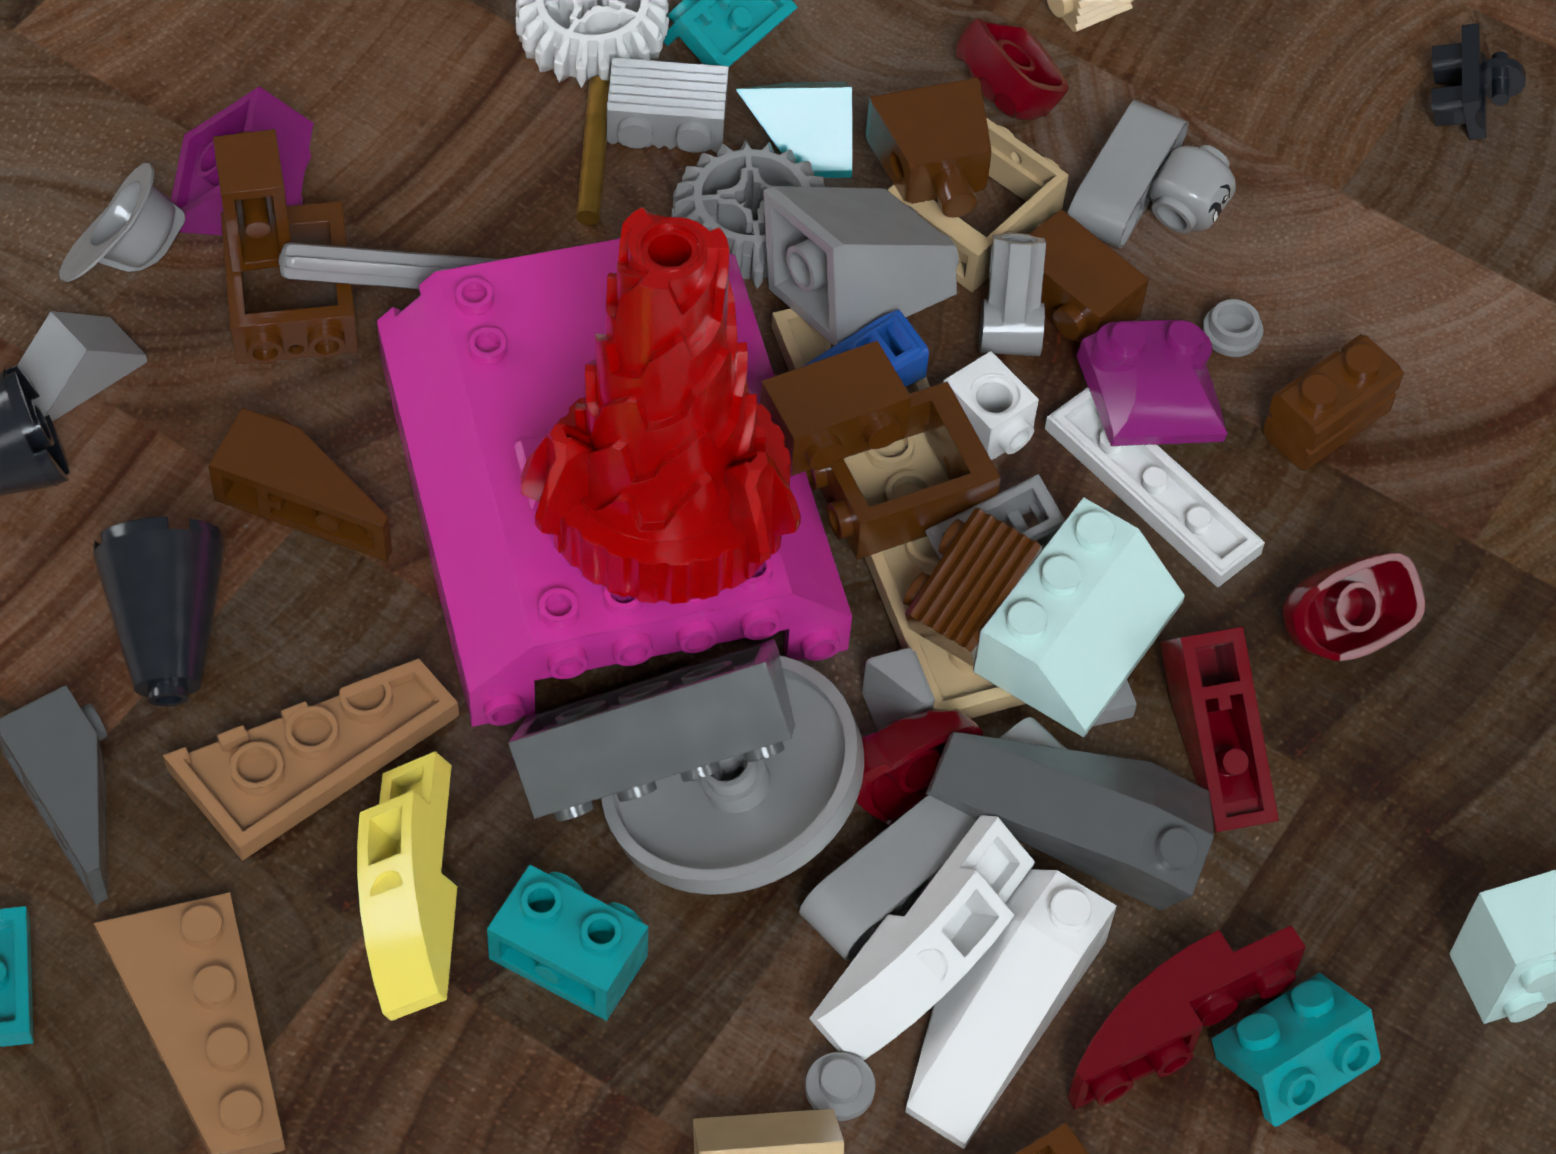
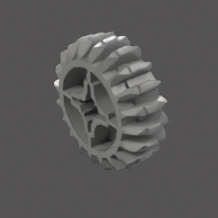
[671,140,826,290]

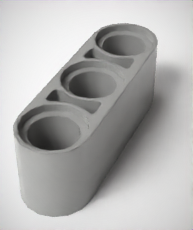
[1068,99,1189,249]

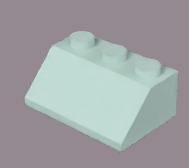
[973,497,1185,737]

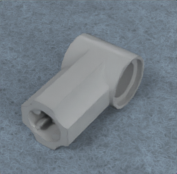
[979,233,1046,357]

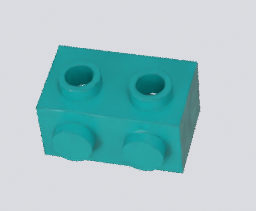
[487,865,649,1021]

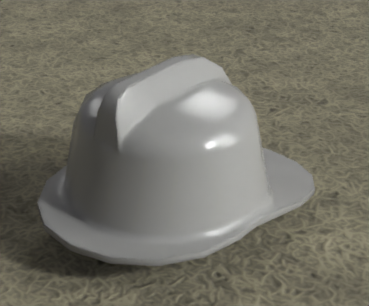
[59,163,185,282]

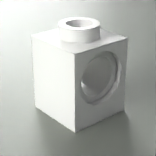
[943,351,1039,461]

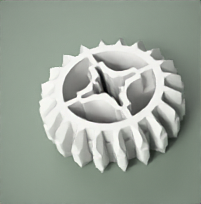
[516,0,669,88]

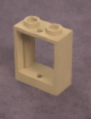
[888,118,1069,293]

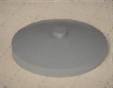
[601,656,864,894]

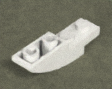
[809,815,1035,1061]

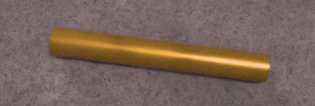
[576,76,610,225]

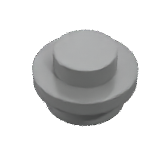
[1202,299,1263,357]
[805,1052,876,1121]

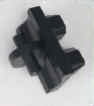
[1431,23,1526,140]

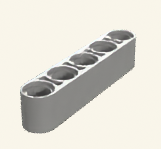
[799,717,1067,962]

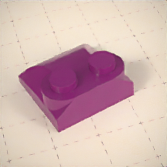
[1077,320,1228,446]

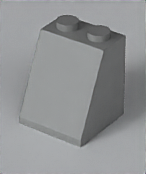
[763,186,959,346]

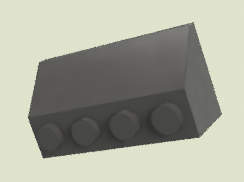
[508,639,795,821]

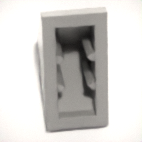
[18,311,147,422]

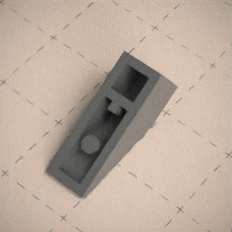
[0,685,108,905]

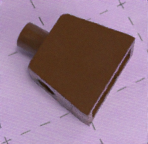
[866,77,991,218]

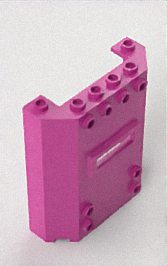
[377,239,852,727]

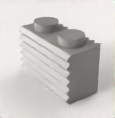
[607,57,729,153]

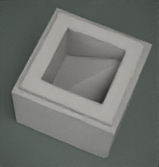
[862,647,935,732]

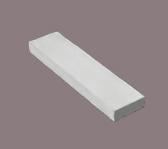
[1045,387,1265,588]

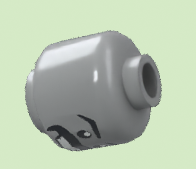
[1149,145,1236,234]

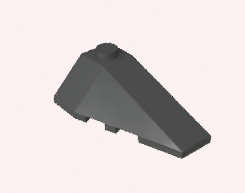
[926,732,1214,911]

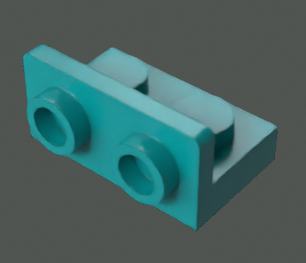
[663,0,798,67]

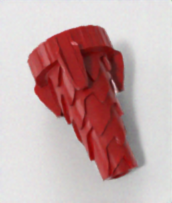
[520,207,801,604]

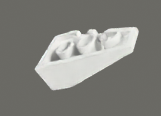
[905,869,1116,1149]

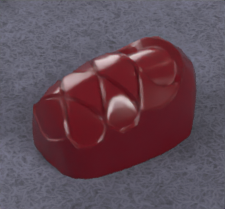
[956,18,1069,120]
[1282,552,1426,662]
[856,708,983,826]

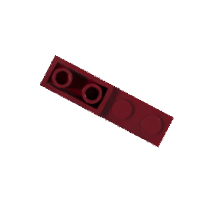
[1067,925,1306,1110]

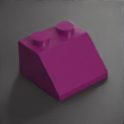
[171,86,314,236]

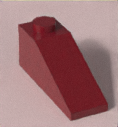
[1160,627,1279,833]

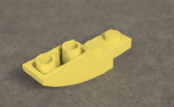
[357,751,458,1021]

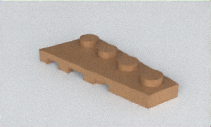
[163,658,459,861]
[94,892,286,1154]

